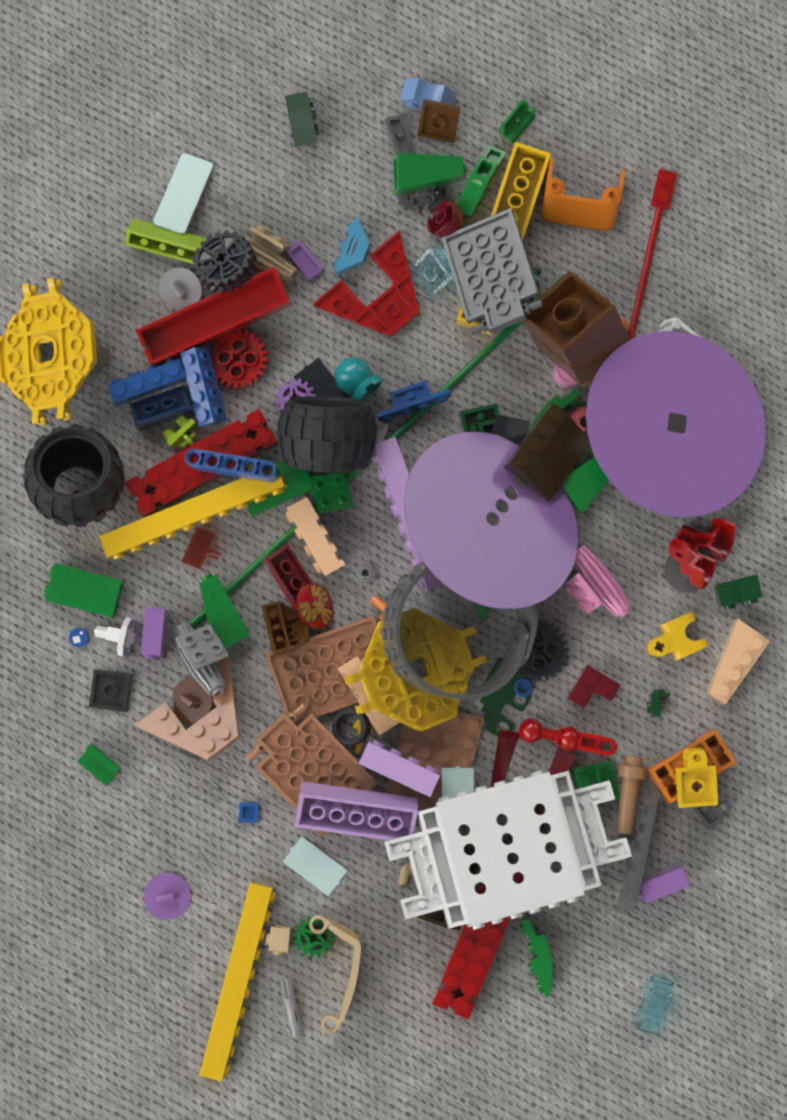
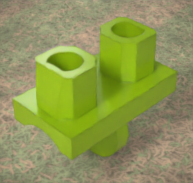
[163,415,198,450]

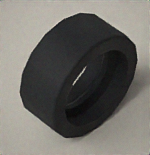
[332,708,371,745]

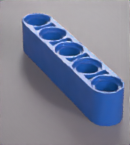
[185,449,280,482]

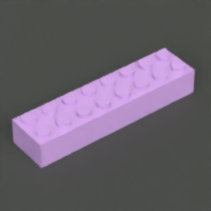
[372,437,444,592]

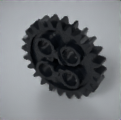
[517,620,570,682]

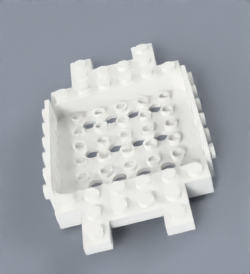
[384,770,632,930]

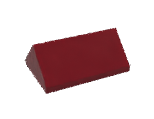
[262,543,312,609]

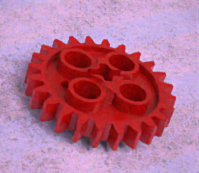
[209,329,270,391]

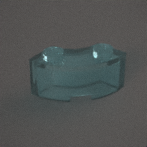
[634,975,674,1036]

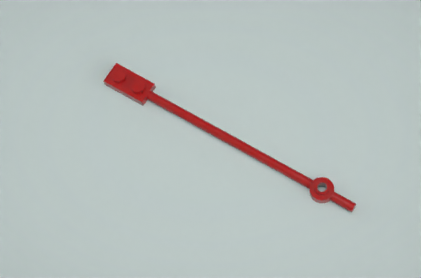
[628,169,677,339]

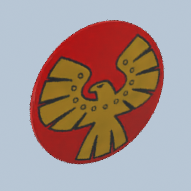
[296,583,334,629]

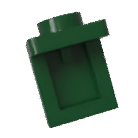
[646,689,670,717]

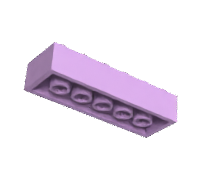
[295,781,418,840]

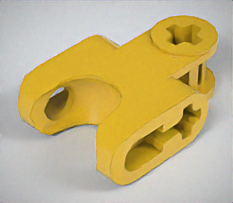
[647,612,708,661]

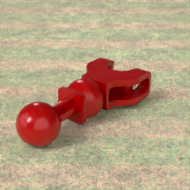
[519,718,617,756]

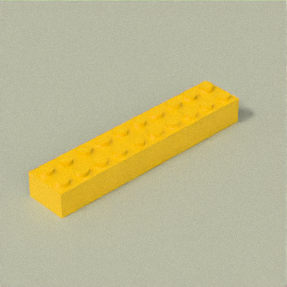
[456,142,551,336]

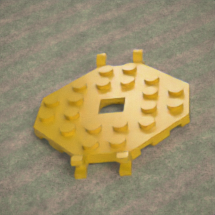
[0,278,97,426]
[344,608,487,732]

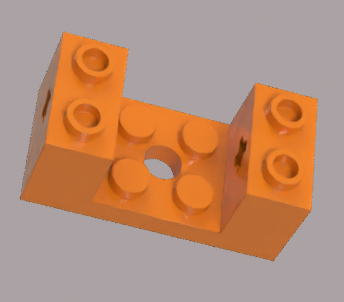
[646,729,737,803]

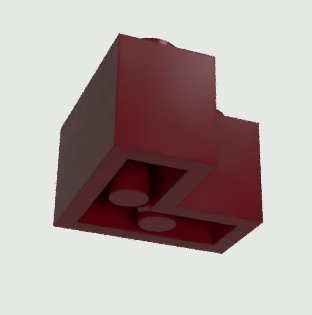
[566,665,621,708]

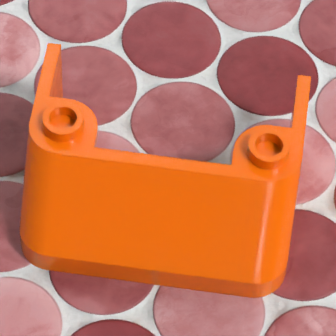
[541,158,626,231]

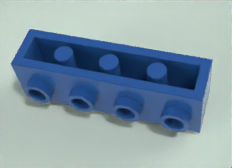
[180,347,227,427]
[107,358,187,407]

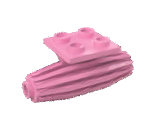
[565,545,631,618]

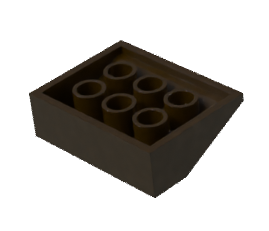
[503,403,590,502]

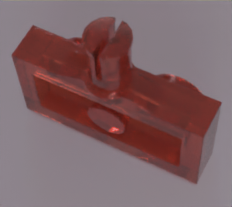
[182,526,221,569]

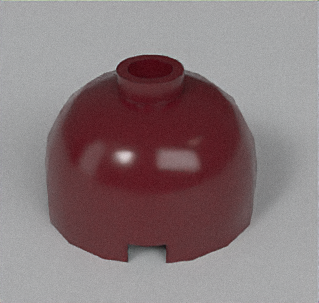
[427,200,464,239]

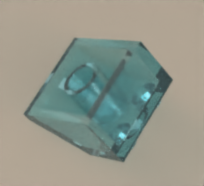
[409,243,455,300]

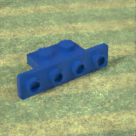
[377,380,451,422]

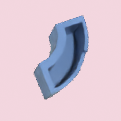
[400,78,456,110]

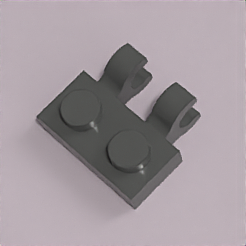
[692,786,732,830]

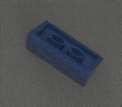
[130,386,193,431]

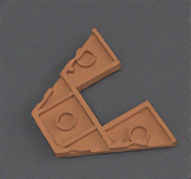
[135,656,240,761]

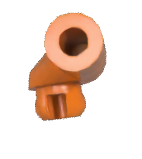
[370,595,387,620]

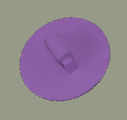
[144,873,191,920]

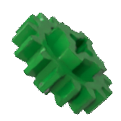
[293,915,335,958]

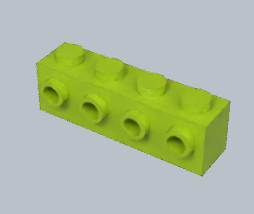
[125,218,206,264]

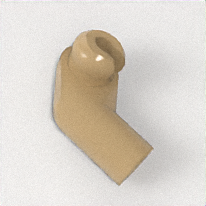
[398,862,413,886]

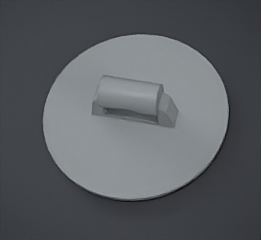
[158,267,202,310]

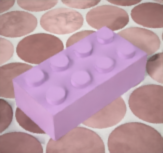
[358,740,440,797]

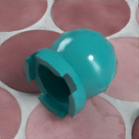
[335,357,383,401]

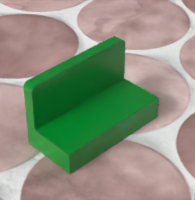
[78,744,122,786]

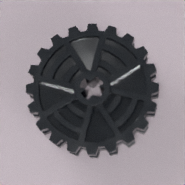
[192,230,257,294]

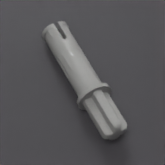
[280,977,303,1037]

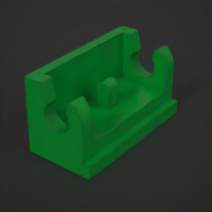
[499,99,536,144]

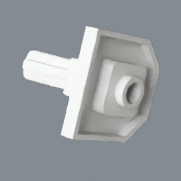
[94,617,136,658]

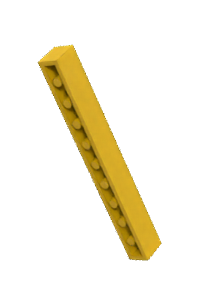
[99,464,287,560]
[199,881,276,1082]

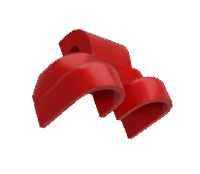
[668,518,736,589]

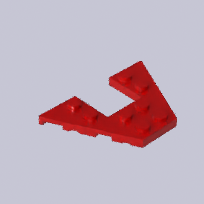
[313,231,420,337]

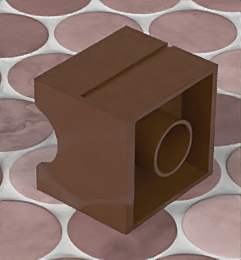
[523,271,631,386]

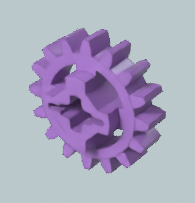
[275,378,316,412]

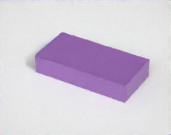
[286,240,324,282]

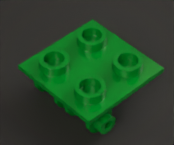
[308,472,355,514]

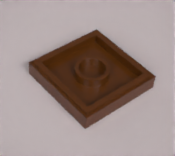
[417,99,461,143]

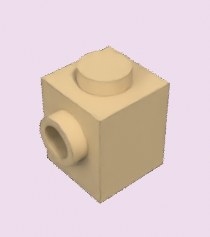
[265,925,291,955]

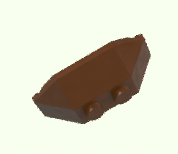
[261,601,310,658]

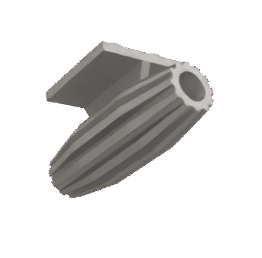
[171,622,229,697]

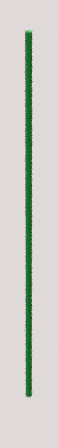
[189,275,564,628]

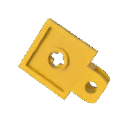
[675,748,718,808]

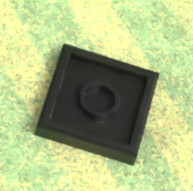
[89,669,133,712]

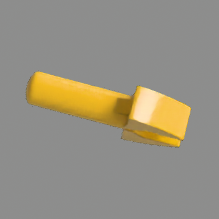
[352,719,373,754]

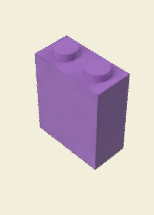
[140,607,169,660]
[638,865,690,903]

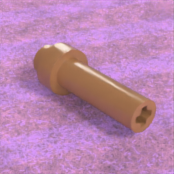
[616,755,646,835]

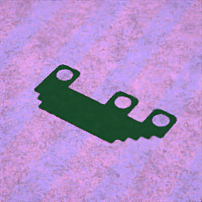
[480,657,543,736]

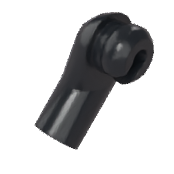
[427,186,446,215]

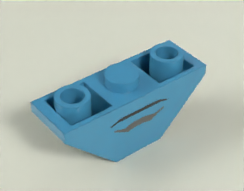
[333,218,370,275]

